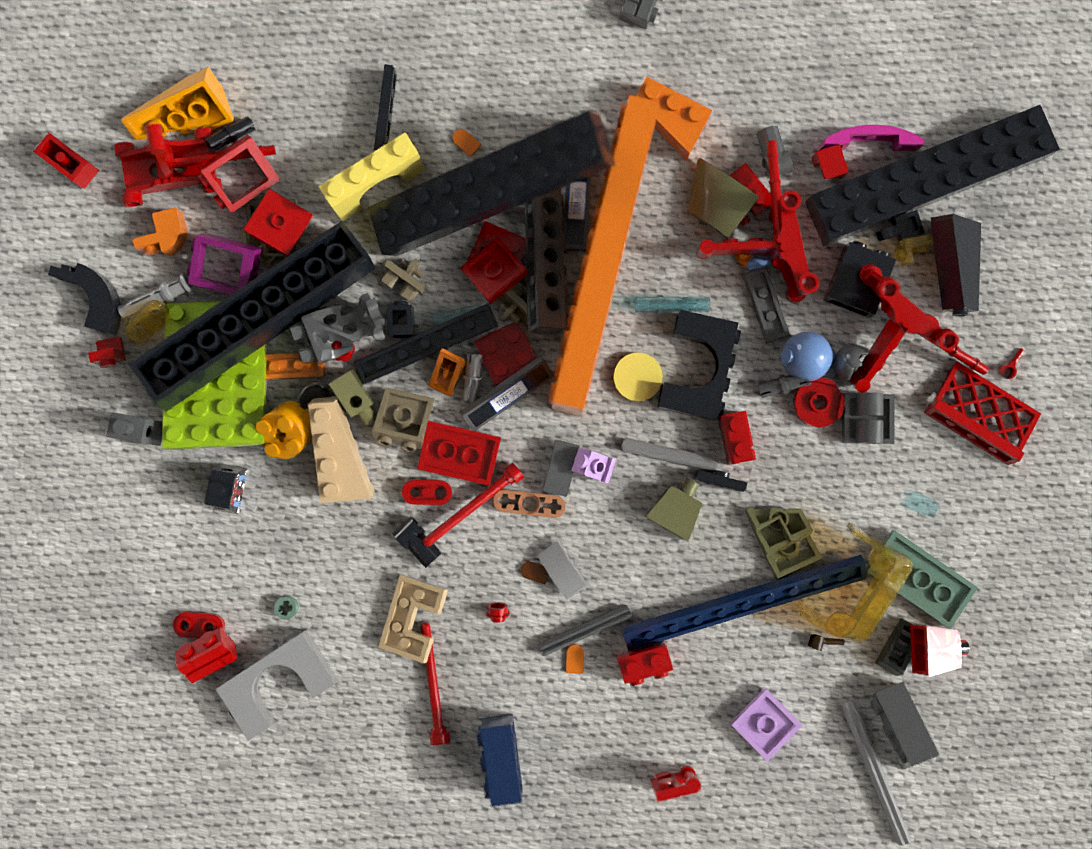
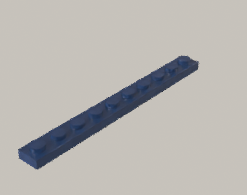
[621,555,867,651]

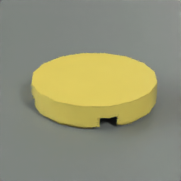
[613,352,663,402]

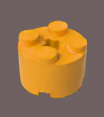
[256,401,313,459]

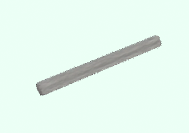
[841,700,911,846]

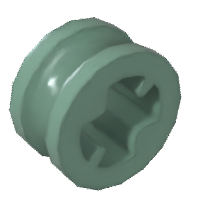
[274,596,299,619]

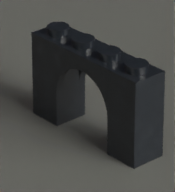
[657,310,741,421]

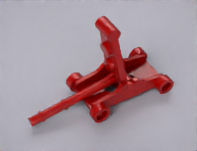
[113,123,276,207]
[696,140,819,303]
[849,264,989,393]

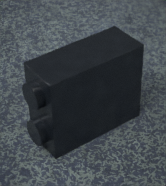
[823,241,896,318]

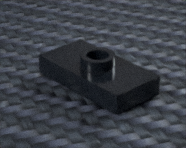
[694,470,748,492]

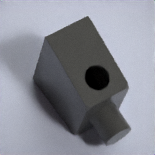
[106,412,163,446]

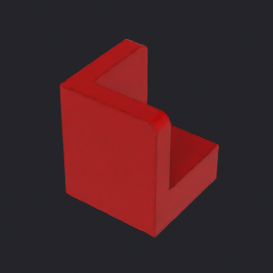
[811,144,849,180]

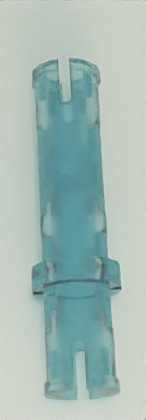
[635,295,710,314]

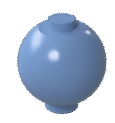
[781,332,836,381]

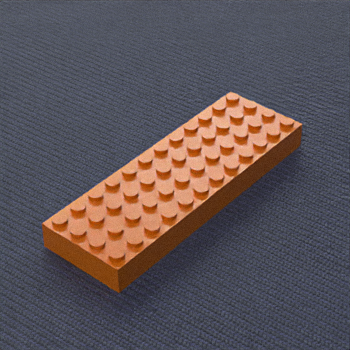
[548,95,660,417]

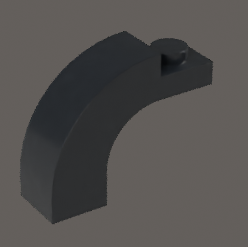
[48,263,121,336]

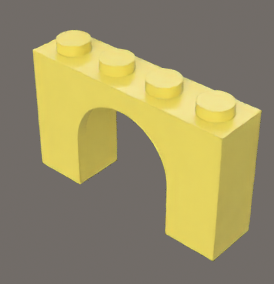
[319,133,425,221]

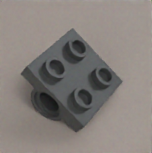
[842,392,895,444]

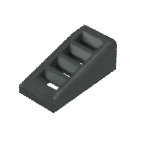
[875,618,912,676]

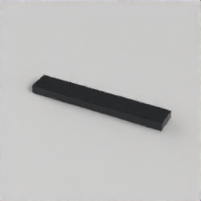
[354,303,499,385]

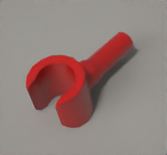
[998,348,1025,379]

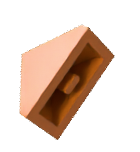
[428,348,467,397]

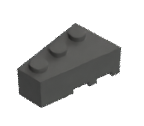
[871,682,940,770]

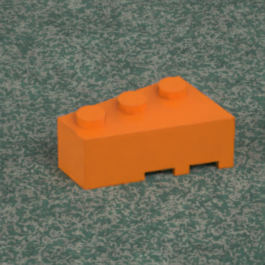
[636,76,713,161]

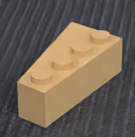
[308,397,375,503]

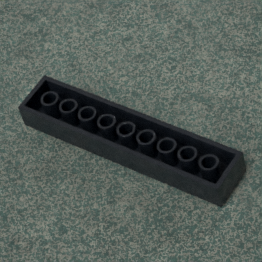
[805,104,1060,247]
[368,109,616,256]
[129,221,375,412]

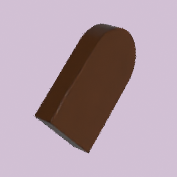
[521,561,549,585]

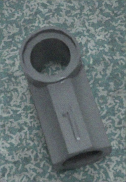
[756,125,793,178]

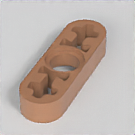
[493,490,565,518]

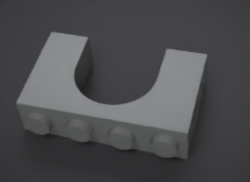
[216,630,339,741]

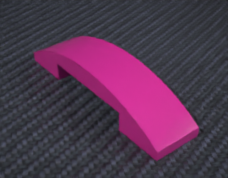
[820,124,924,151]

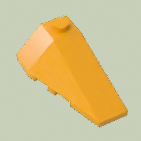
[121,67,234,140]

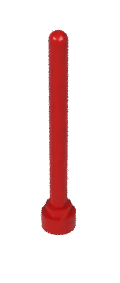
[423,462,525,546]
[420,622,451,746]

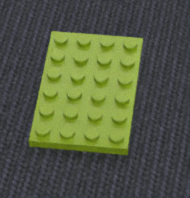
[162,301,266,450]

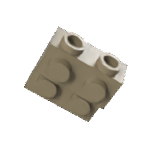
[372,387,434,452]

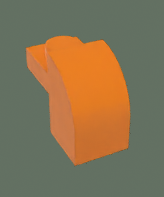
[132,207,187,256]

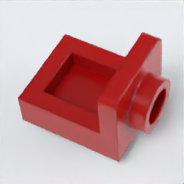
[88,337,126,368]

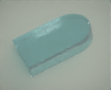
[907,491,938,516]

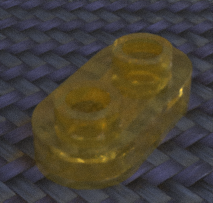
[125,300,169,343]

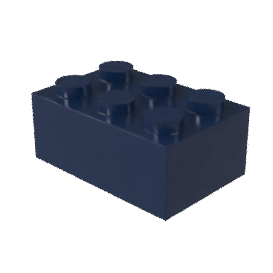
[477,714,523,807]

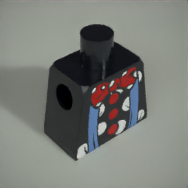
[204,464,248,514]

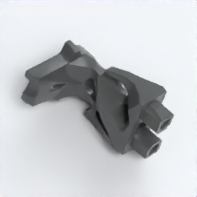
[289,293,385,365]

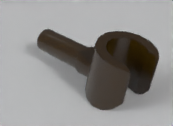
[808,634,845,651]

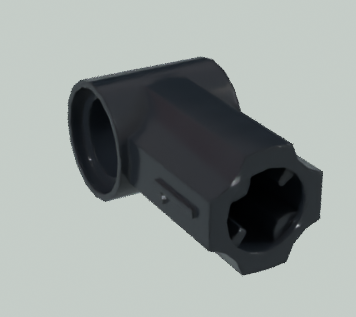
[392,516,442,568]

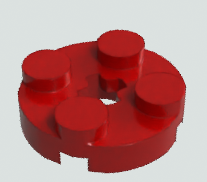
[793,378,845,428]

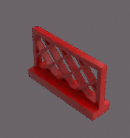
[924,361,1042,465]

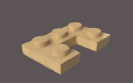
[378,575,448,663]

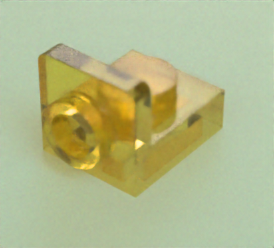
[895,234,933,267]

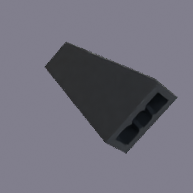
[931,214,981,317]

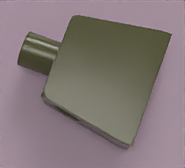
[329,369,377,426]
[645,478,702,541]

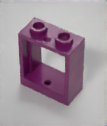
[187,232,262,295]

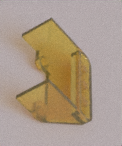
[797,522,913,642]

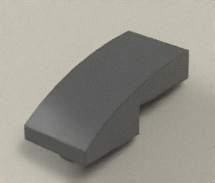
[543,439,580,497]

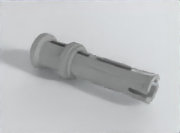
[117,272,195,320]

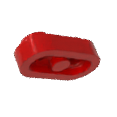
[402,480,453,505]
[173,611,225,639]

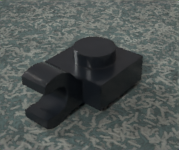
[876,210,925,242]

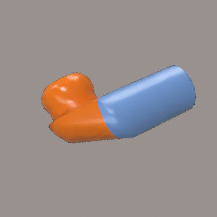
[735,255,771,270]

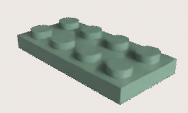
[866,530,978,629]

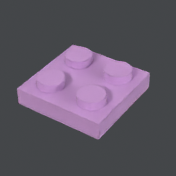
[730,688,803,762]

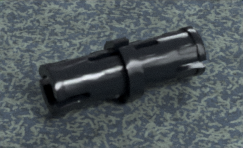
[204,116,256,153]

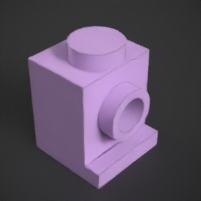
[571,447,616,483]

